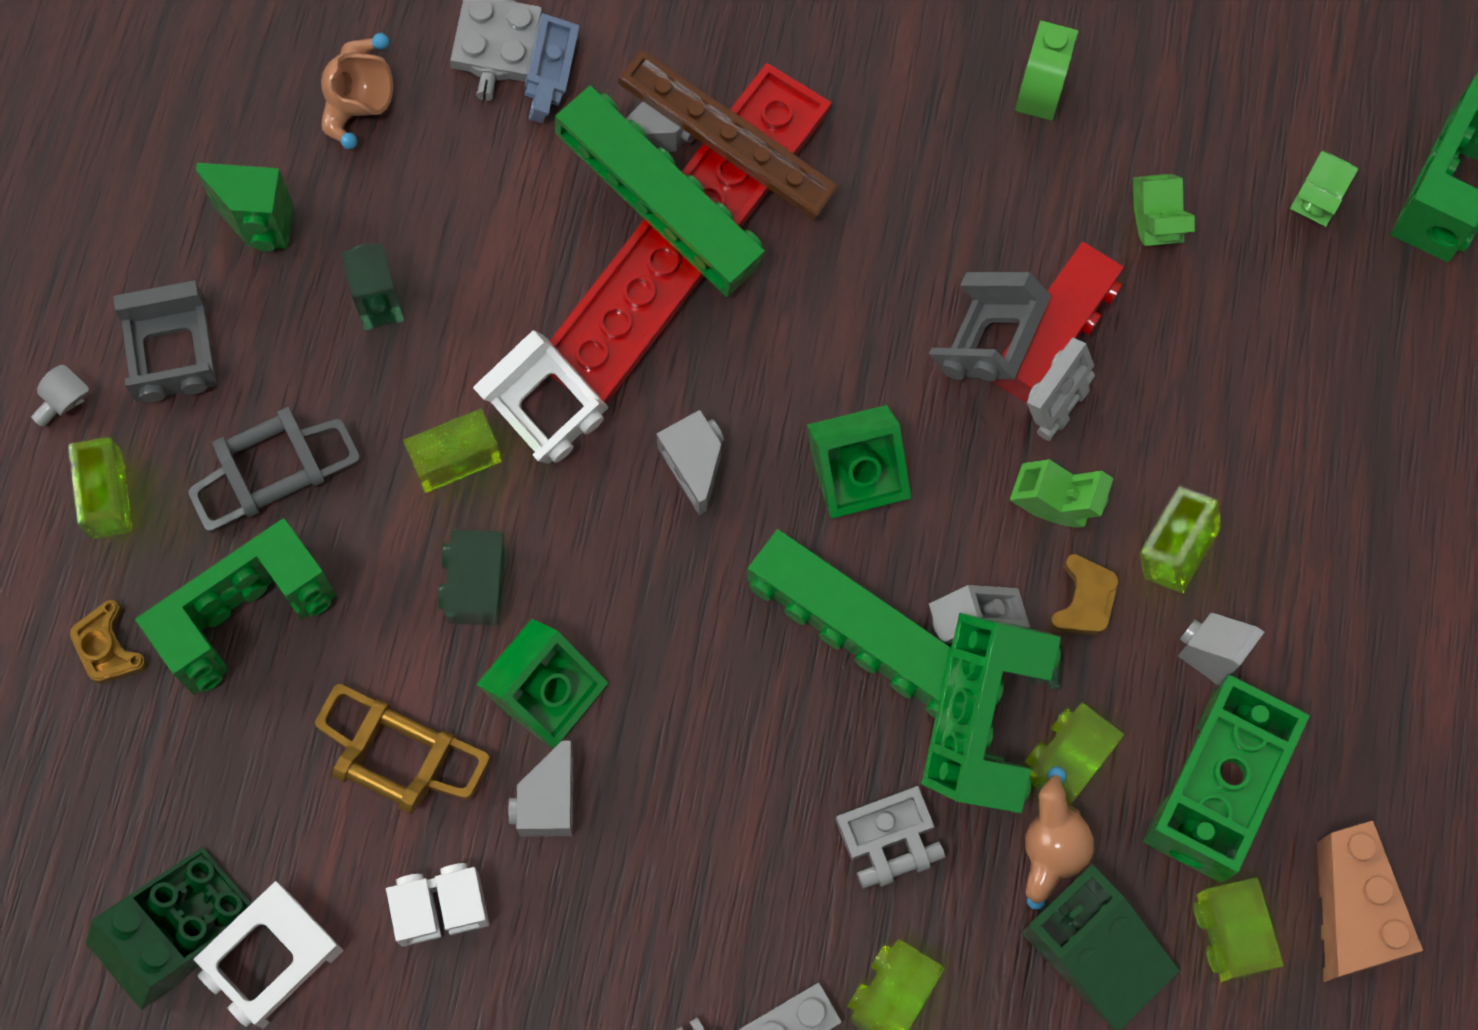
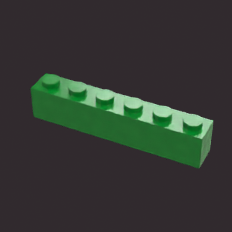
[555,85,765,297]
[747,529,951,719]

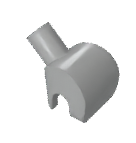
[31,365,89,427]

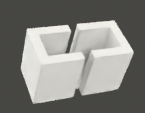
[386,863,490,947]

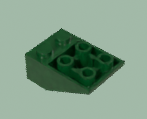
[85,847,252,1010]
[1021,864,1180,1030]

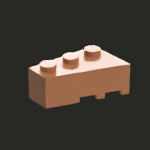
[1317,821,1423,982]

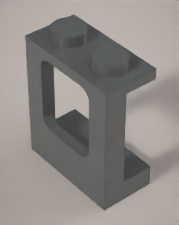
[929,272,1051,381]
[113,280,218,402]

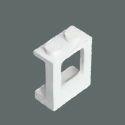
[473,330,609,464]
[194,881,344,1029]

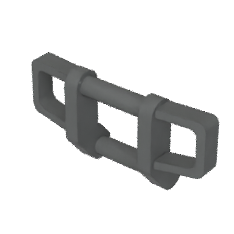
[188,406,360,532]

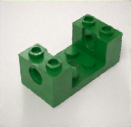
[1390,71,1478,263]
[135,518,337,695]
[921,613,1061,813]
[1142,675,1310,884]

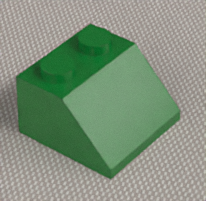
[196,163,294,252]
[807,405,911,519]
[476,619,608,749]

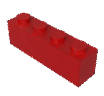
[992,241,1124,404]

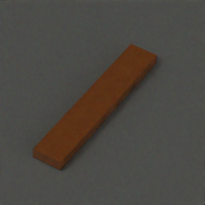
[618,48,839,221]

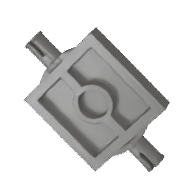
[450,0,542,101]

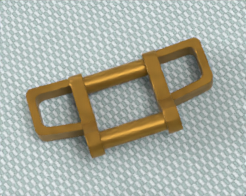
[315,684,491,814]

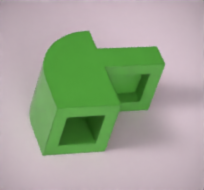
[1015,20,1078,121]
[1290,150,1358,227]
[1133,174,1195,246]
[1010,459,1114,528]

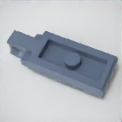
[524,13,579,124]

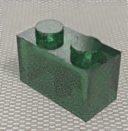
[342,243,404,330]
[438,529,507,626]

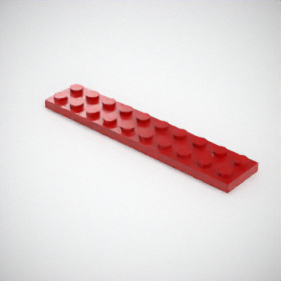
[549,63,832,405]

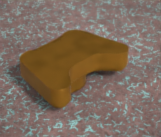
[1050,554,1118,635]
[70,600,148,684]

